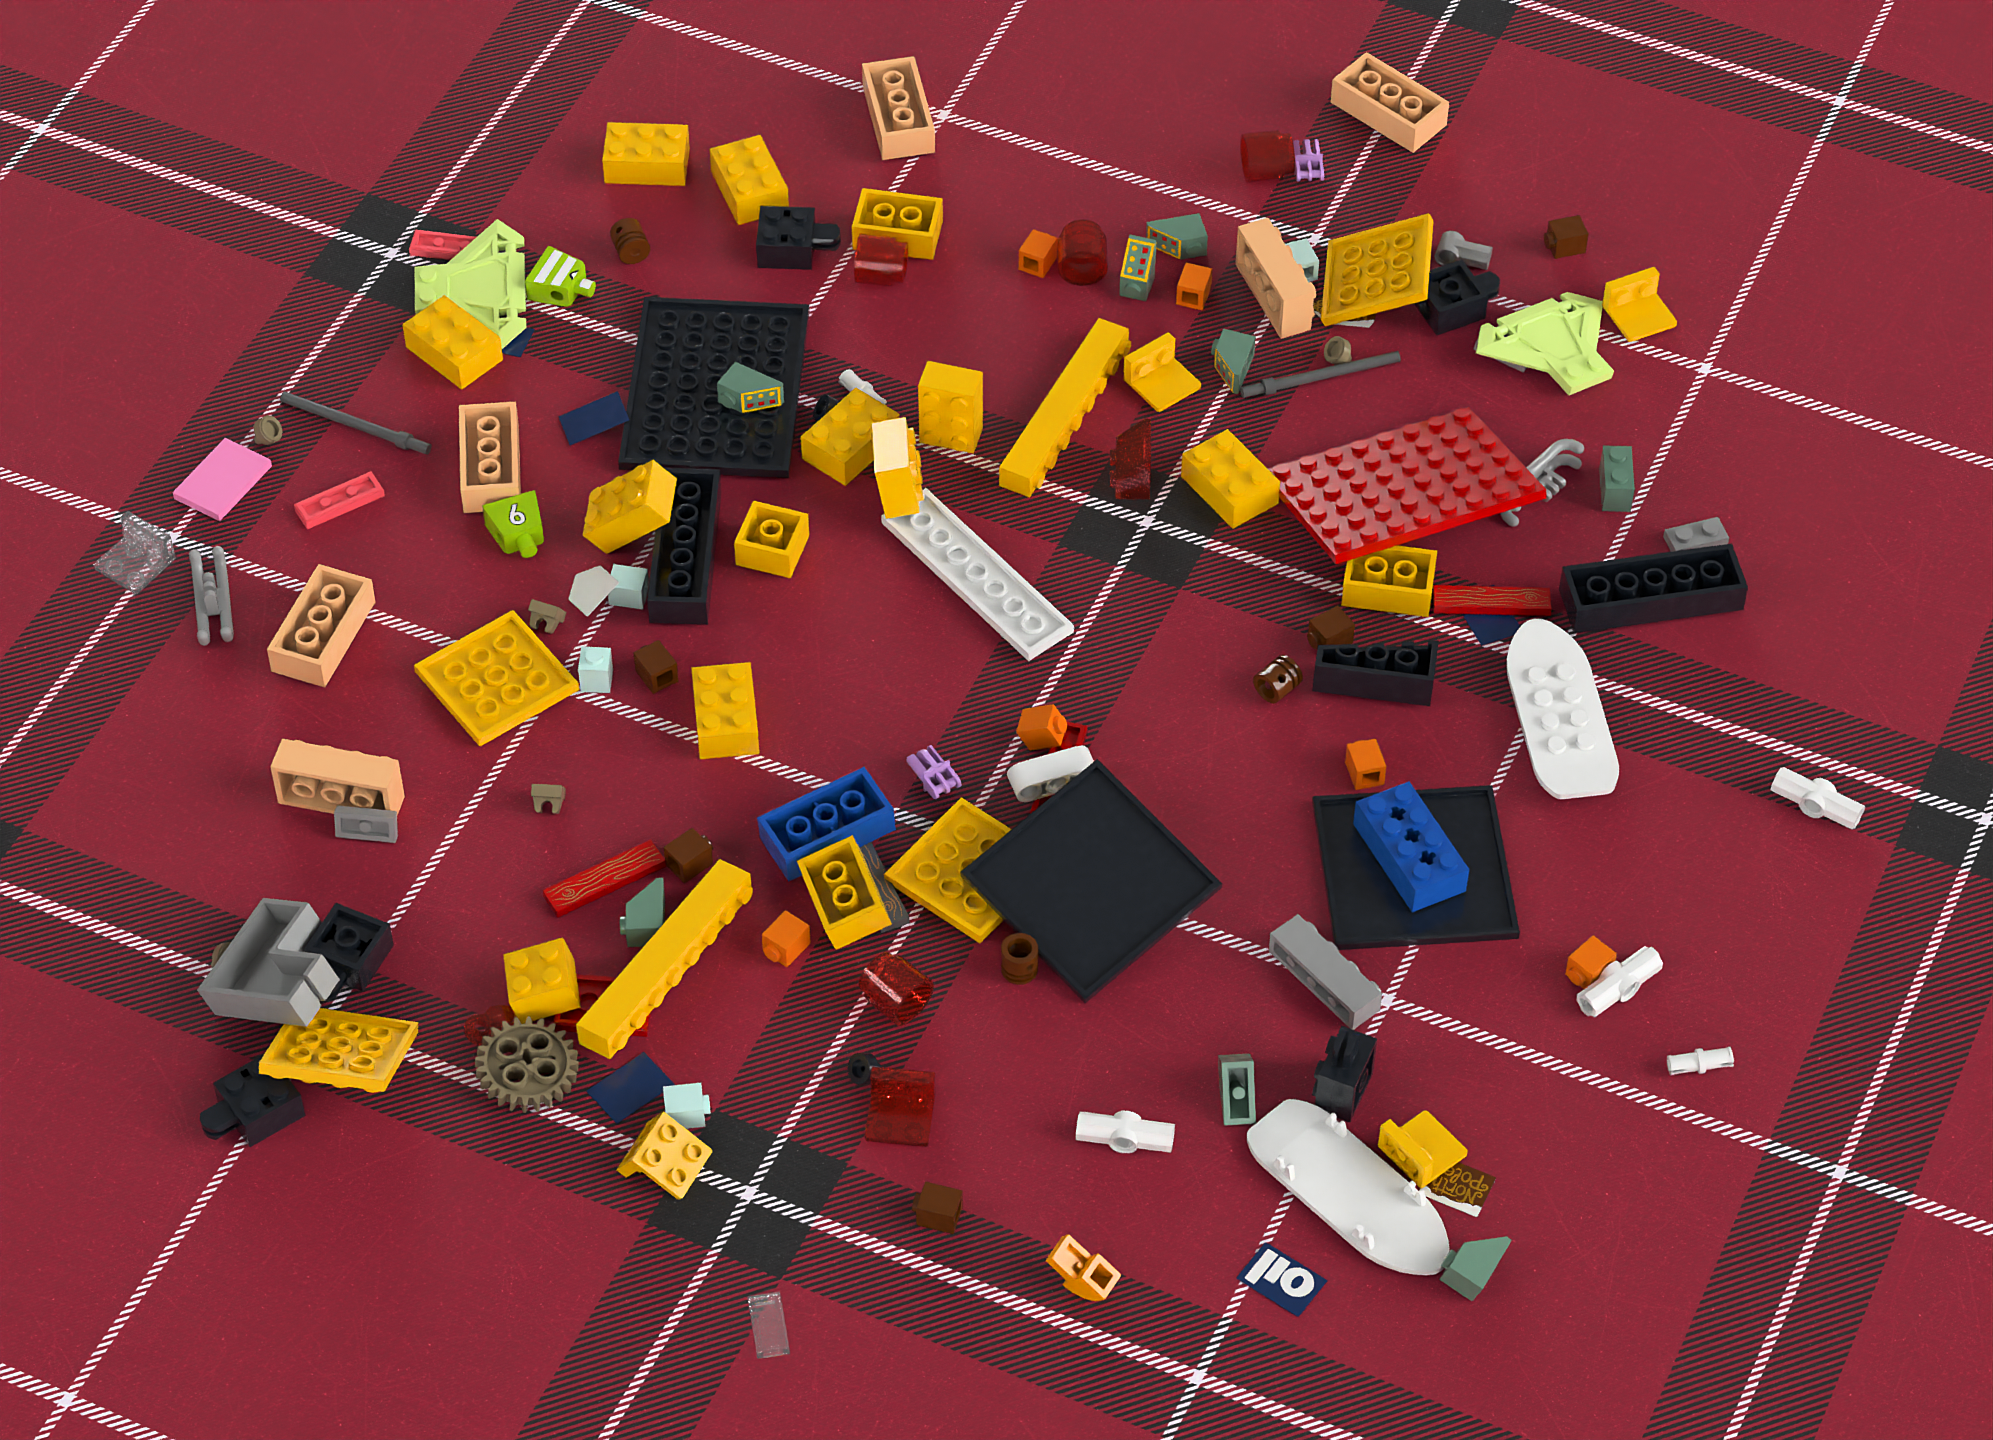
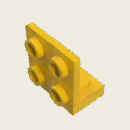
[1602,267,1677,342]
[1124,332,1201,412]
[1378,1110,1468,1189]
[617,1111,712,1200]

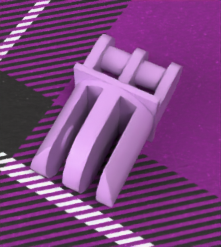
[1292,139,1324,182]
[906,745,962,799]

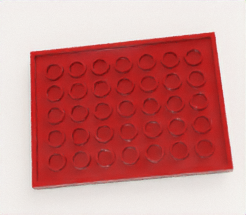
[1268,407,1546,564]

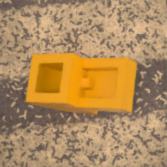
[1045,1234,1121,1301]

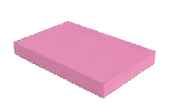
[173,438,272,521]

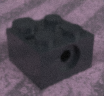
[756,206,841,270]
[1414,259,1500,335]
[304,903,394,1002]
[1312,1026,1377,1122]
[200,1054,306,1147]

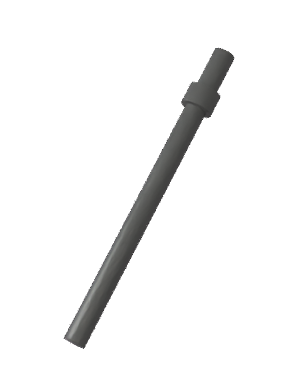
[1240,351,1401,398]
[280,391,432,455]

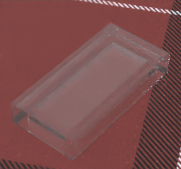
[747,1291,790,1359]

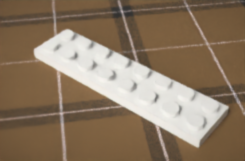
[881,488,1074,661]

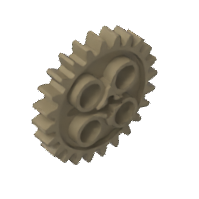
[475,1016,579,1113]

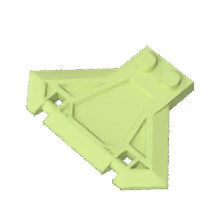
[415,219,526,349]
[1476,292,1614,395]

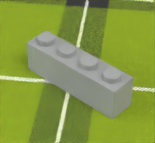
[1269,914,1382,1030]

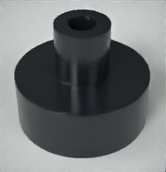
[813,395,838,421]
[848,1053,881,1085]

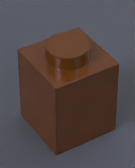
[1544,215,1589,259]
[1307,605,1355,649]
[633,640,679,694]
[664,828,713,884]
[912,1181,963,1234]

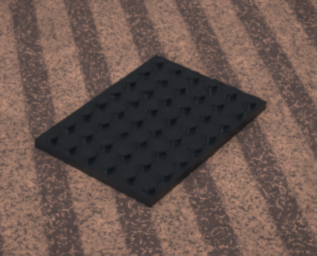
[618,297,810,478]

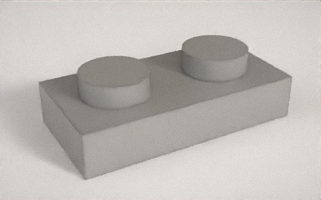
[1663,517,1729,552]
[334,805,398,843]

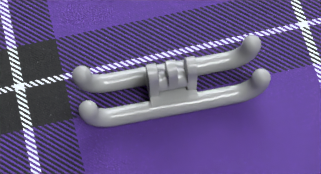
[1500,439,1584,527]
[189,546,234,646]

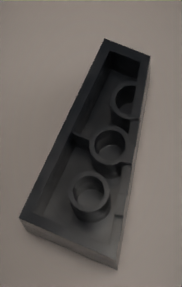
[1312,640,1439,706]

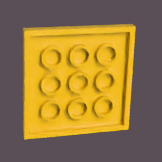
[1321,213,1433,326]
[414,610,579,746]
[884,797,1012,943]
[259,1008,418,1093]

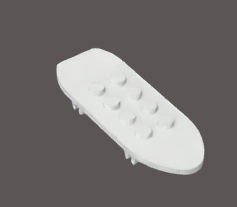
[1507,619,1619,799]
[1247,1099,1449,1275]

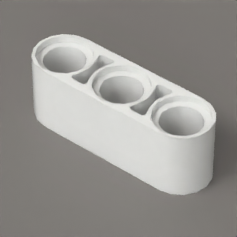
[1007,746,1094,802]

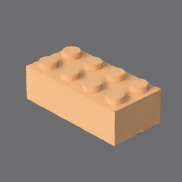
[1331,52,1449,153]
[862,56,935,160]
[1236,218,1316,339]
[459,401,521,513]
[267,564,375,687]
[271,739,405,815]

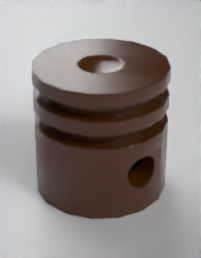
[610,218,651,264]
[1253,655,1303,704]
[1001,933,1038,985]

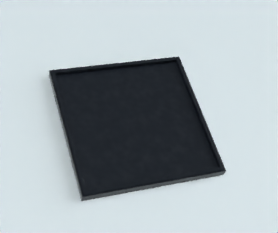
[960,759,1222,1003]
[1312,785,1520,950]

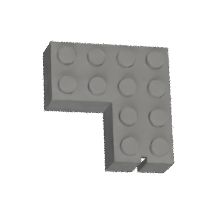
[197,898,340,1027]

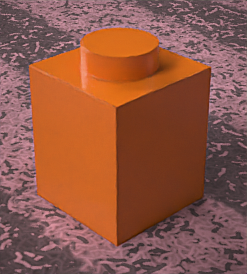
[1018,229,1058,278]
[1176,263,1212,310]
[1016,704,1067,751]
[1345,739,1386,790]
[762,910,810,967]
[1565,935,1617,989]

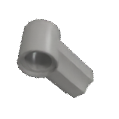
[1434,231,1493,270]

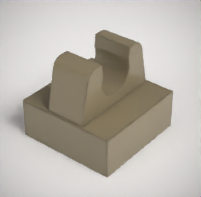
[528,599,567,634]
[531,784,566,814]

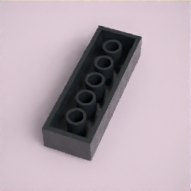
[647,468,722,625]
[1559,543,1748,633]

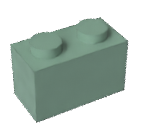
[1599,446,1635,512]

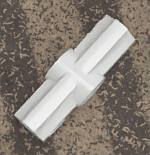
[1770,767,1865,830]
[1576,946,1663,1017]
[1076,1111,1175,1153]

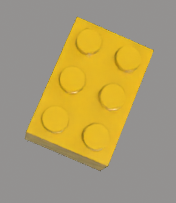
[602,122,690,186]
[710,135,789,225]
[852,188,943,260]
[403,295,503,390]
[918,361,983,454]
[801,388,899,486]
[872,417,924,519]
[1181,429,1280,529]
[583,460,677,554]
[1341,545,1437,617]
[691,662,759,759]
[797,835,892,950]

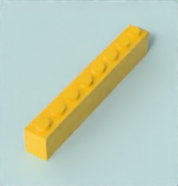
[999,318,1131,498]
[576,859,753,1059]

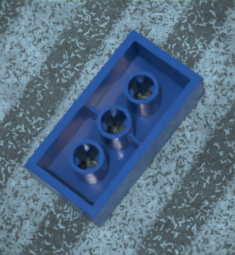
[757,767,896,882]
[1353,781,1469,912]

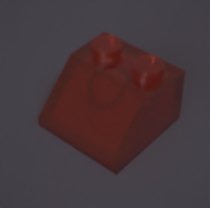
[1109,419,1151,499]

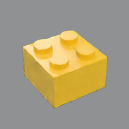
[734,501,809,578]
[503,938,581,1024]

